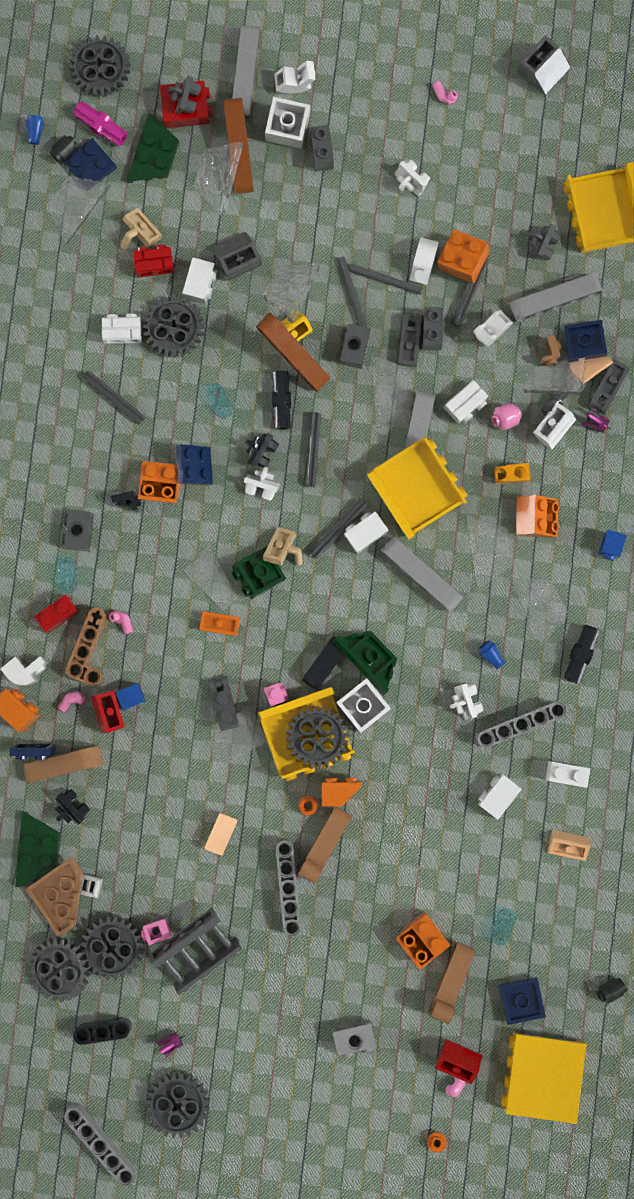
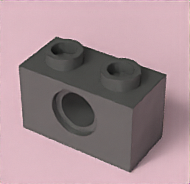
[310,125,334,172]
[422,307,443,350]
[337,323,371,369]
[62,510,94,552]

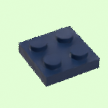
[63,138,117,191]
[564,320,607,362]
[176,444,213,486]
[10,744,55,760]
[499,977,546,1025]

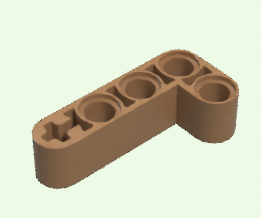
[66,607,108,686]
[23,746,104,784]
[298,806,352,884]
[428,942,475,1024]

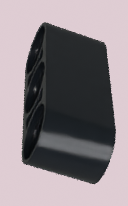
[301,635,343,691]
[73,1017,132,1045]

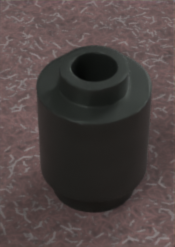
[49,135,77,164]
[596,977,627,1004]

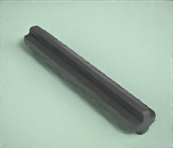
[451,259,488,327]
[83,371,145,424]
[305,412,321,487]
[311,499,368,559]

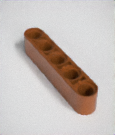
[223,98,254,194]
[256,312,330,392]

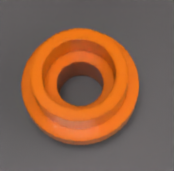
[298,796,318,815]
[427,1132,447,1153]

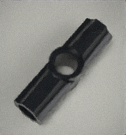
[272,370,291,430]
[563,625,600,684]

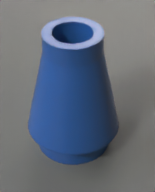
[25,115,44,145]
[478,640,505,669]

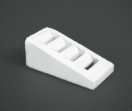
[80,874,103,898]

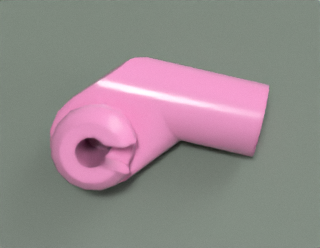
[432,81,458,104]
[109,610,133,634]
[57,691,86,712]
[446,1078,465,1097]

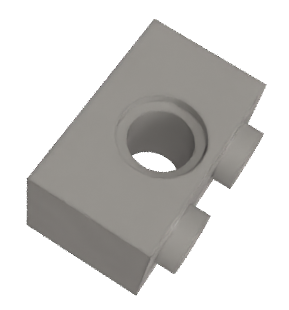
[332,1020,376,1057]

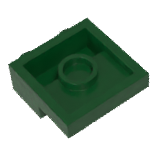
[232,546,287,600]

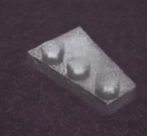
[523,357,586,395]

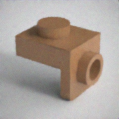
[539,335,561,367]

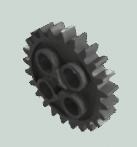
[69,35,131,97]
[142,296,205,358]
[285,706,349,769]
[80,915,144,980]
[29,937,91,1002]
[146,1072,210,1138]

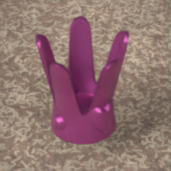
[582,407,611,433]
[155,1032,185,1059]

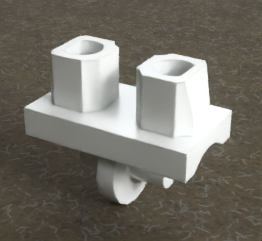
[394,160,430,197]
[244,467,280,500]
[449,684,483,720]

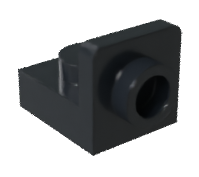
[111,491,141,512]

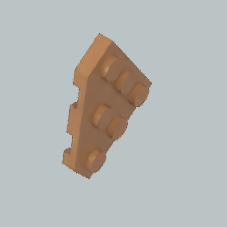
[26,856,83,937]

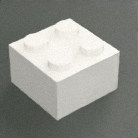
[265,97,310,149]
[336,678,391,733]

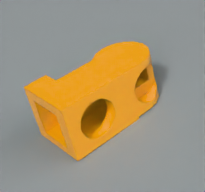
[494,463,530,484]

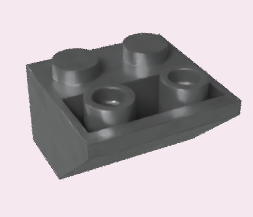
[518,35,570,95]
[212,231,262,281]

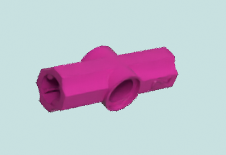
[73,101,128,147]

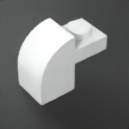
[274,61,315,94]
[409,237,439,285]
[473,310,513,347]
[0,656,48,685]

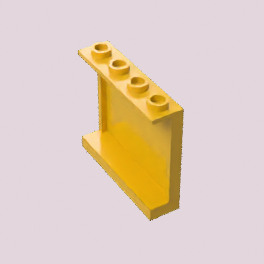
[563,162,634,253]
[367,436,468,540]
[257,687,355,782]
[501,1030,587,1124]

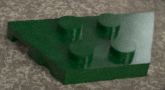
[127,113,179,183]
[332,631,397,696]
[15,811,60,887]

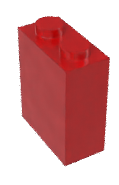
[159,80,212,129]

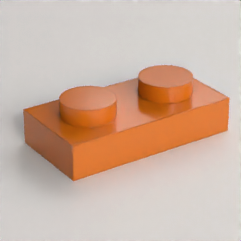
[199,611,240,637]

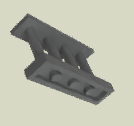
[149,907,242,995]

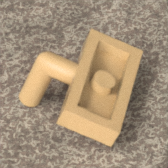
[120,208,162,249]
[263,527,302,566]

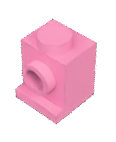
[264,682,289,707]
[141,917,173,946]

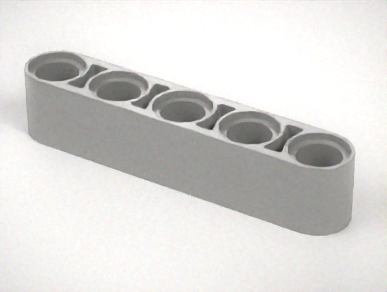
[232,25,261,116]
[510,273,603,322]
[405,391,435,448]
[380,536,463,613]
[476,702,567,748]
[276,839,301,937]
[64,1103,136,1187]

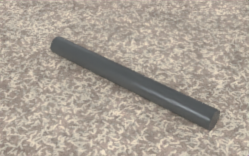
[338,257,367,327]
[349,264,423,294]

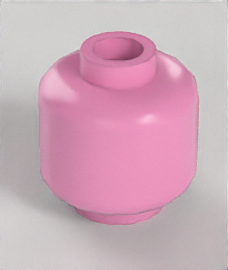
[492,403,522,431]

